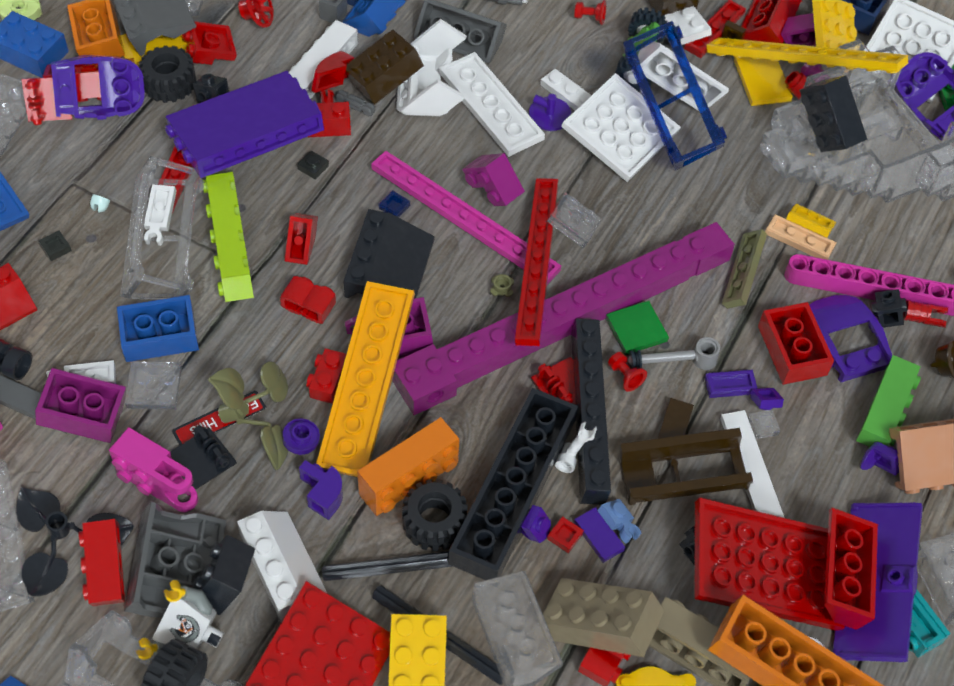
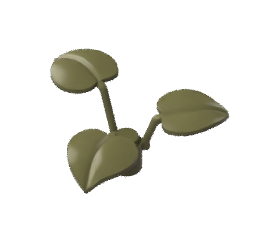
[208,362,288,470]

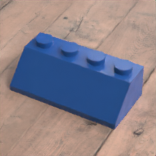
[342,0,406,37]

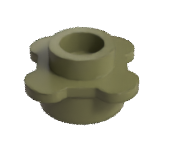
[490,274,514,297]

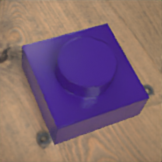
[750,388,784,410]

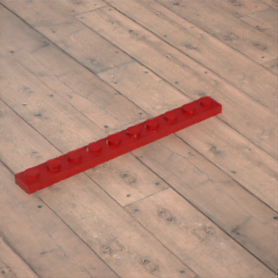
[515,178,558,346]

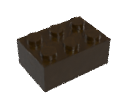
[346,29,424,105]

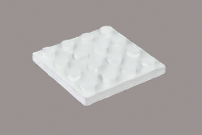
[858,0,954,103]
[561,73,681,182]

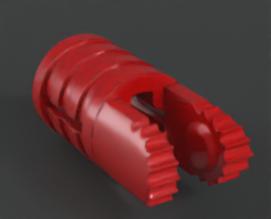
[903,300,948,328]

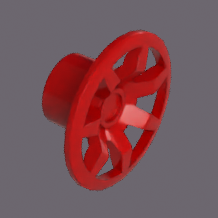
[238,0,274,28]

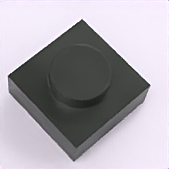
[297,150,329,180]
[38,231,72,261]

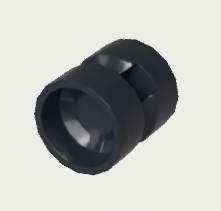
[0,339,32,381]

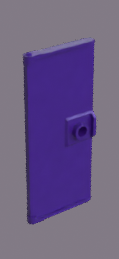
[832,502,923,662]

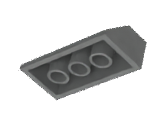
[413,0,507,63]

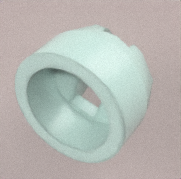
[90,194,110,213]

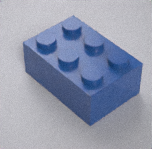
[0,11,69,78]
[117,295,199,362]

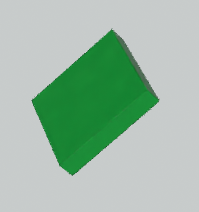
[606,301,669,355]

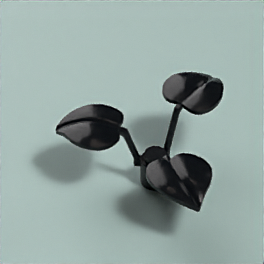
[16,487,134,597]

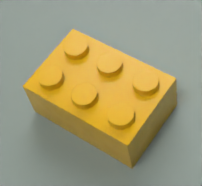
[389,614,447,686]

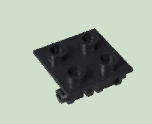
[170,425,237,489]

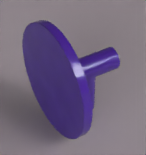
[529,94,572,131]

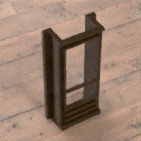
[620,428,753,505]

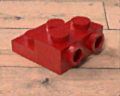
[182,21,237,65]
[306,348,347,404]

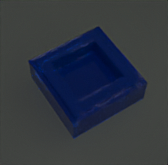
[379,190,410,217]

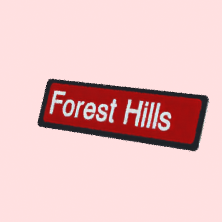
[172,390,266,445]

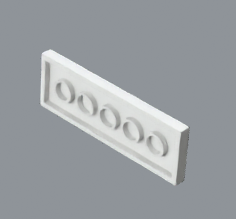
[439,52,545,157]

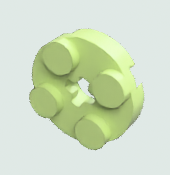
[0,0,42,20]

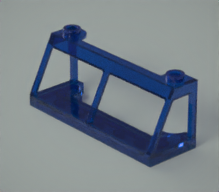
[623,21,727,171]

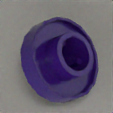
[282,418,320,455]

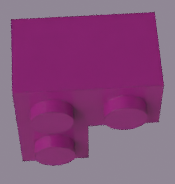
[781,13,816,46]
[462,153,525,206]

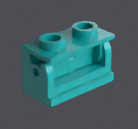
[909,590,951,658]

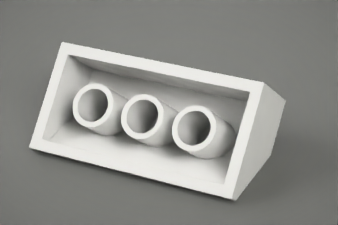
[634,40,729,113]
[237,511,327,622]

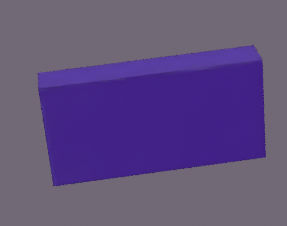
[705,370,758,398]
[574,507,625,563]

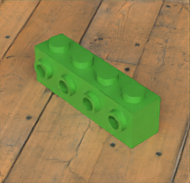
[856,355,921,447]

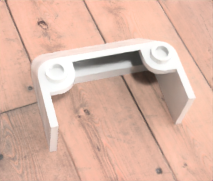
[397,19,466,116]

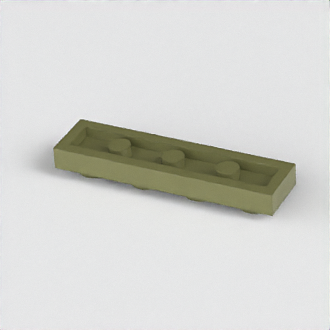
[722,229,767,309]

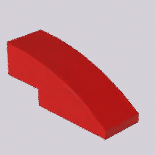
[311,51,354,93]

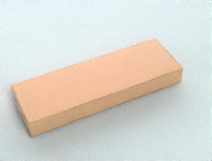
[765,214,837,260]

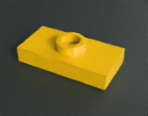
[786,203,836,238]

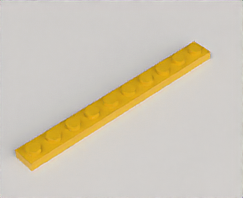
[707,38,908,73]

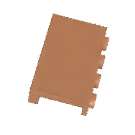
[889,419,954,494]

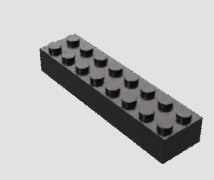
[448,388,578,585]

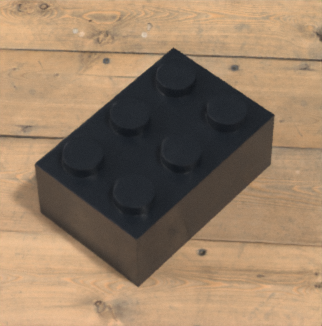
[800,75,868,152]

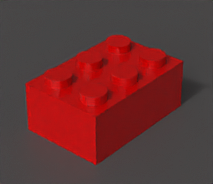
[758,302,834,385]

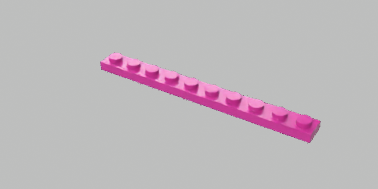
[371,151,562,285]

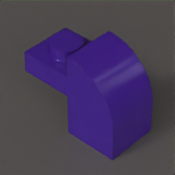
[299,460,343,520]

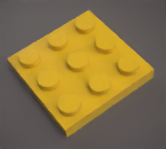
[812,0,858,50]

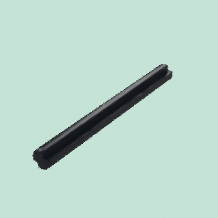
[322,551,453,581]
[372,585,509,685]

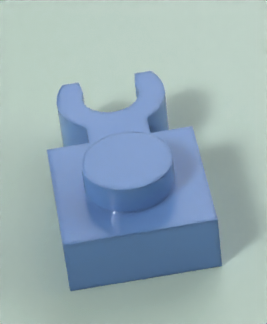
[597,499,641,543]

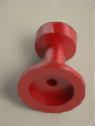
[575,0,607,25]
[608,352,647,392]

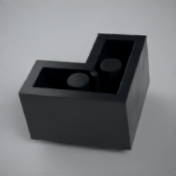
[192,535,256,616]

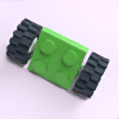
[615,7,668,92]

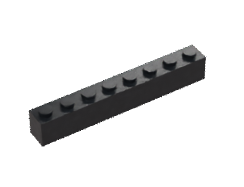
[571,318,611,505]

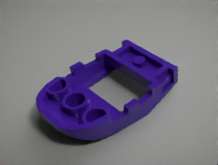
[895,52,954,142]
[51,55,144,120]
[809,295,892,383]

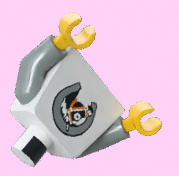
[136,580,224,660]

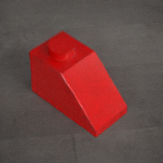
[285,213,318,265]

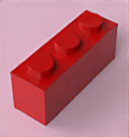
[79,519,126,606]

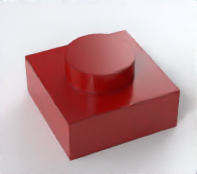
[547,516,584,554]

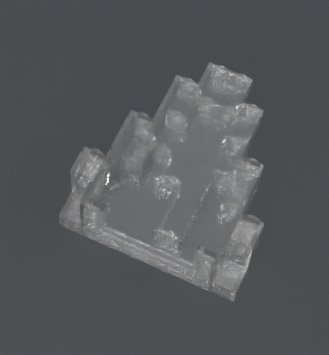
[760,39,954,203]

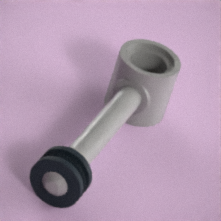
[628,337,720,370]

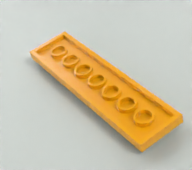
[316,281,415,477]

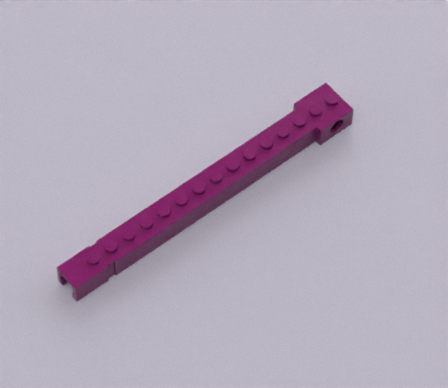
[392,222,735,415]

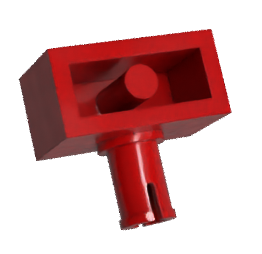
[308,89,351,138]

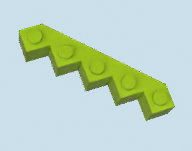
[202,170,254,302]

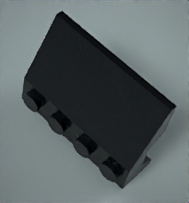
[343,209,435,299]

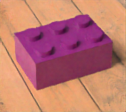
[35,368,126,443]

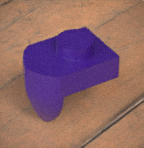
[860,442,899,476]
[521,505,551,543]

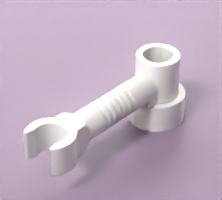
[555,422,597,473]

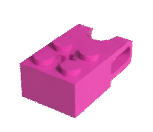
[109,427,198,513]

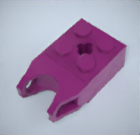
[345,297,433,358]

